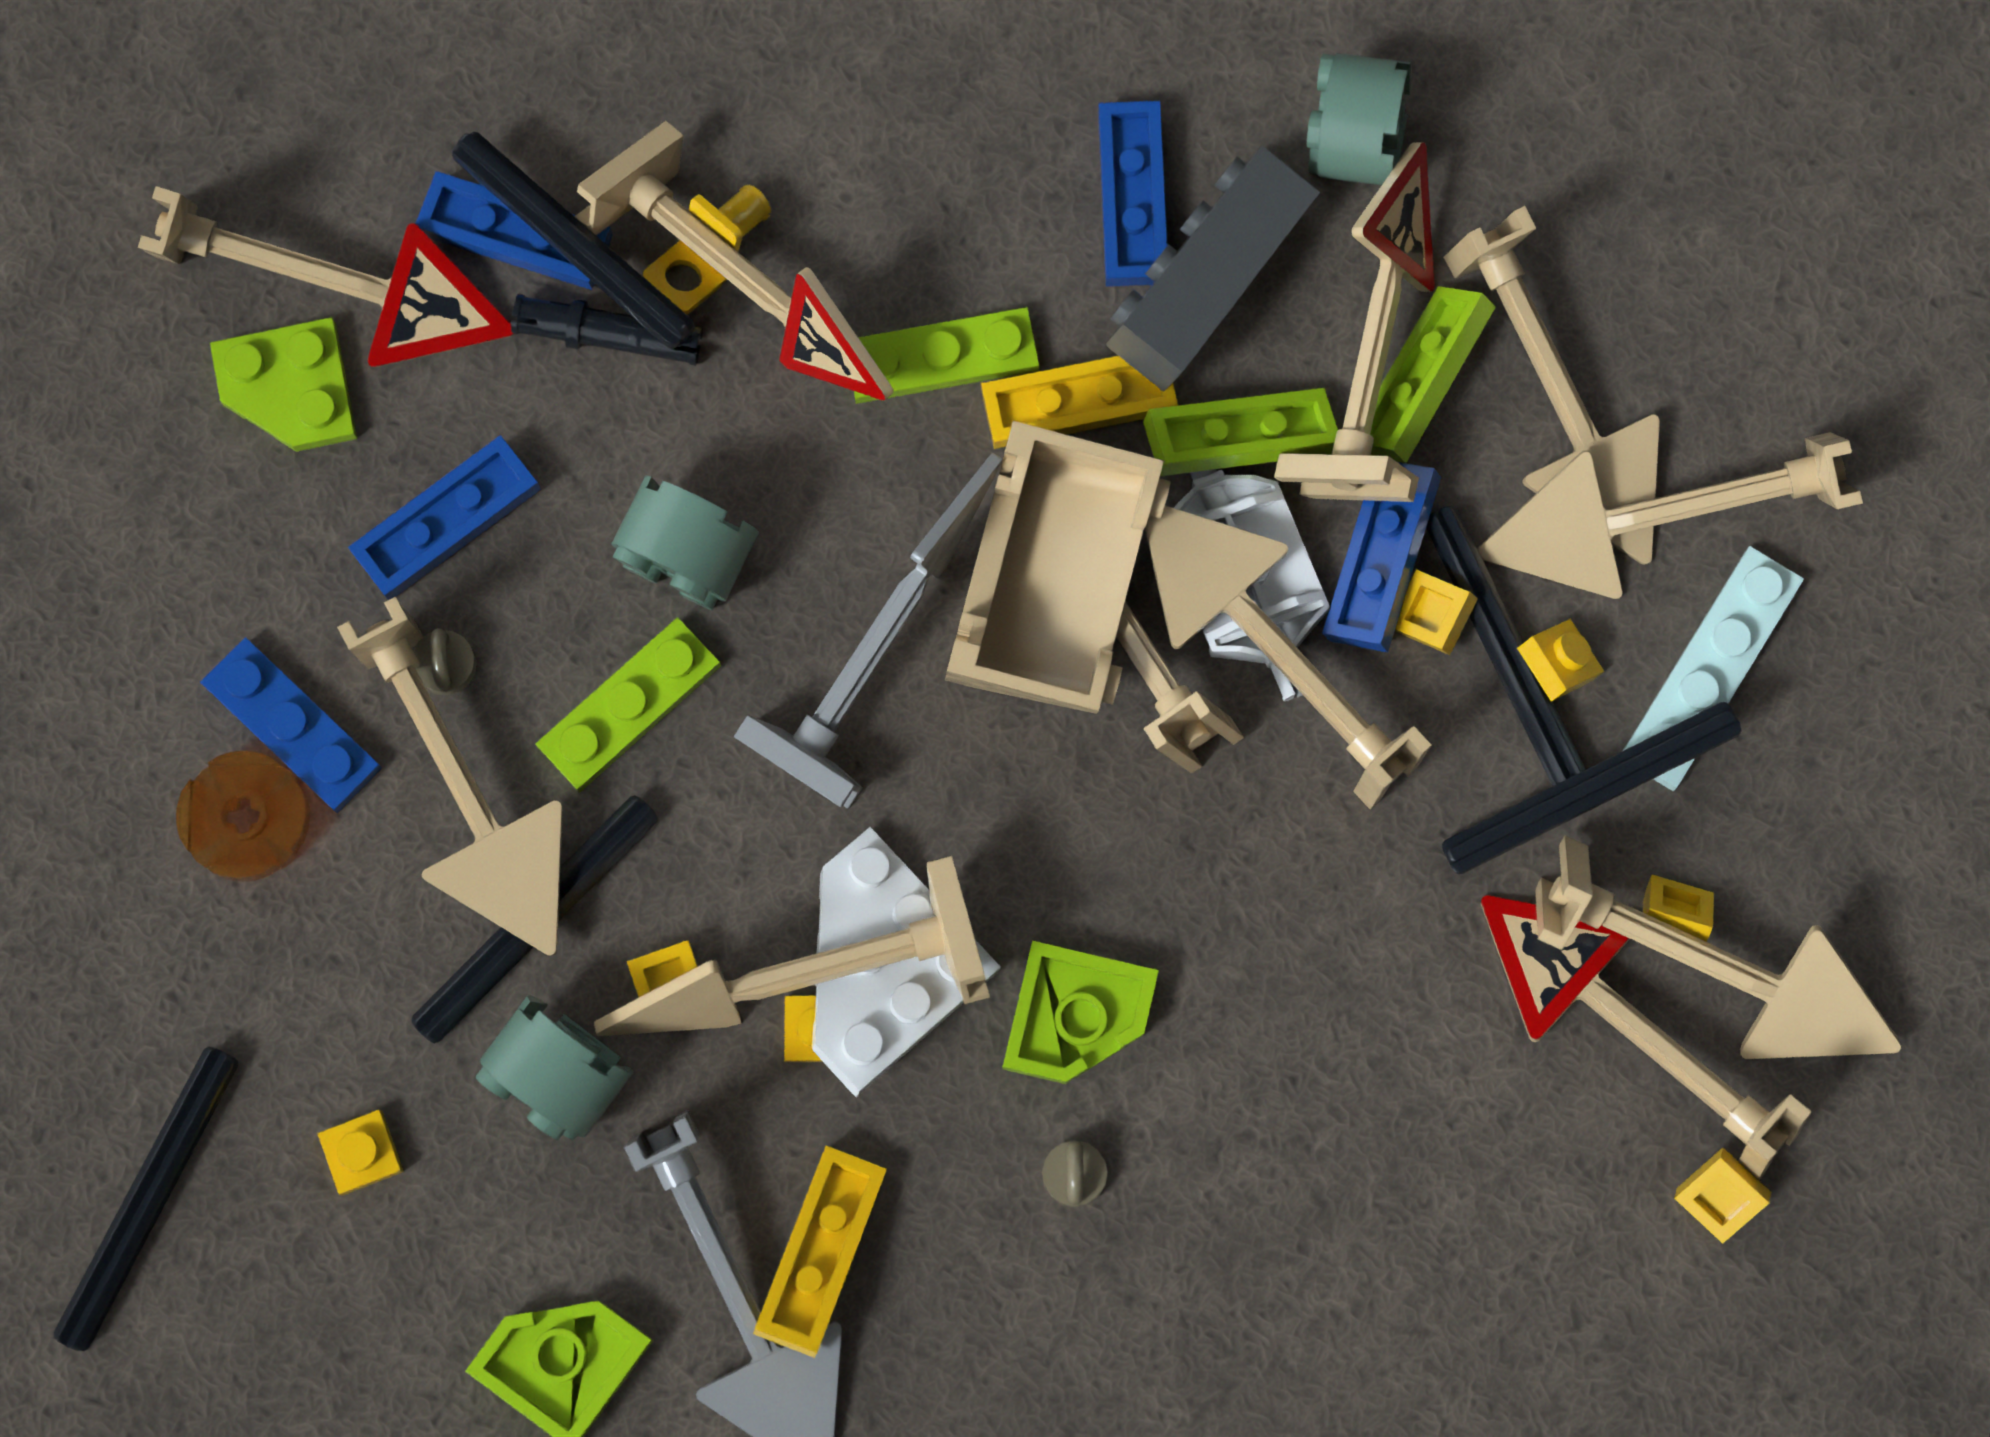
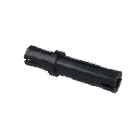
[511,294,703,366]

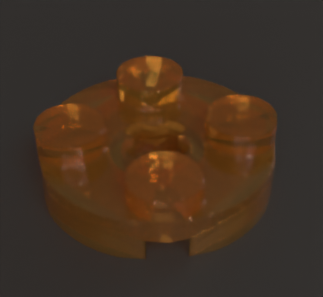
[176,751,310,882]

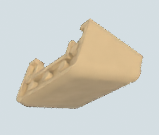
[945,421,1170,714]

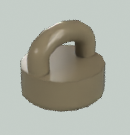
[413,628,477,695]
[1042,1140,1107,1207]

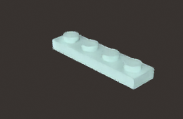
[1623,546,1804,791]

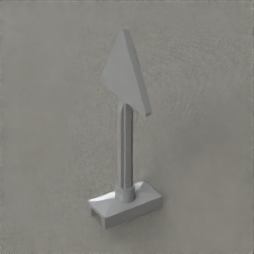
[734,452,1004,809]
[624,1110,842,1437]

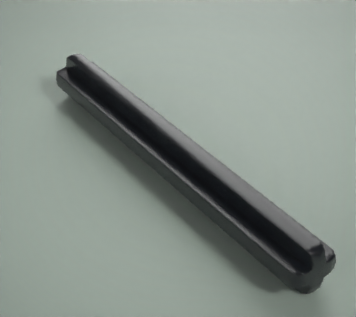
[452,132,695,349]
[1426,505,1586,786]
[1442,702,1742,874]
[411,795,658,1043]
[53,1046,238,1351]

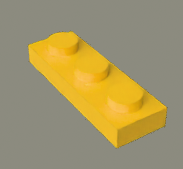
[981,356,1178,449]
[753,1145,887,1358]

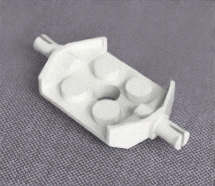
[1174,469,1330,702]

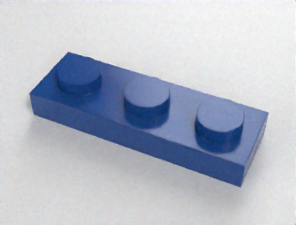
[1098,101,1167,287]
[415,171,613,290]
[348,435,541,600]
[1322,462,1441,653]
[200,637,382,813]

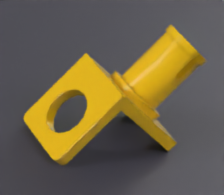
[642,185,771,315]

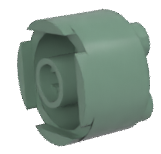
[1307,53,1412,186]
[611,475,759,610]
[476,995,634,1140]

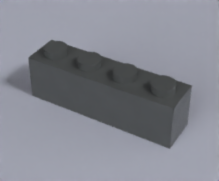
[1105,145,1320,392]

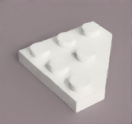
[812,827,1001,1097]

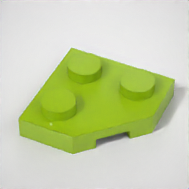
[210,317,357,452]
[1002,941,1159,1084]
[465,1301,654,1437]

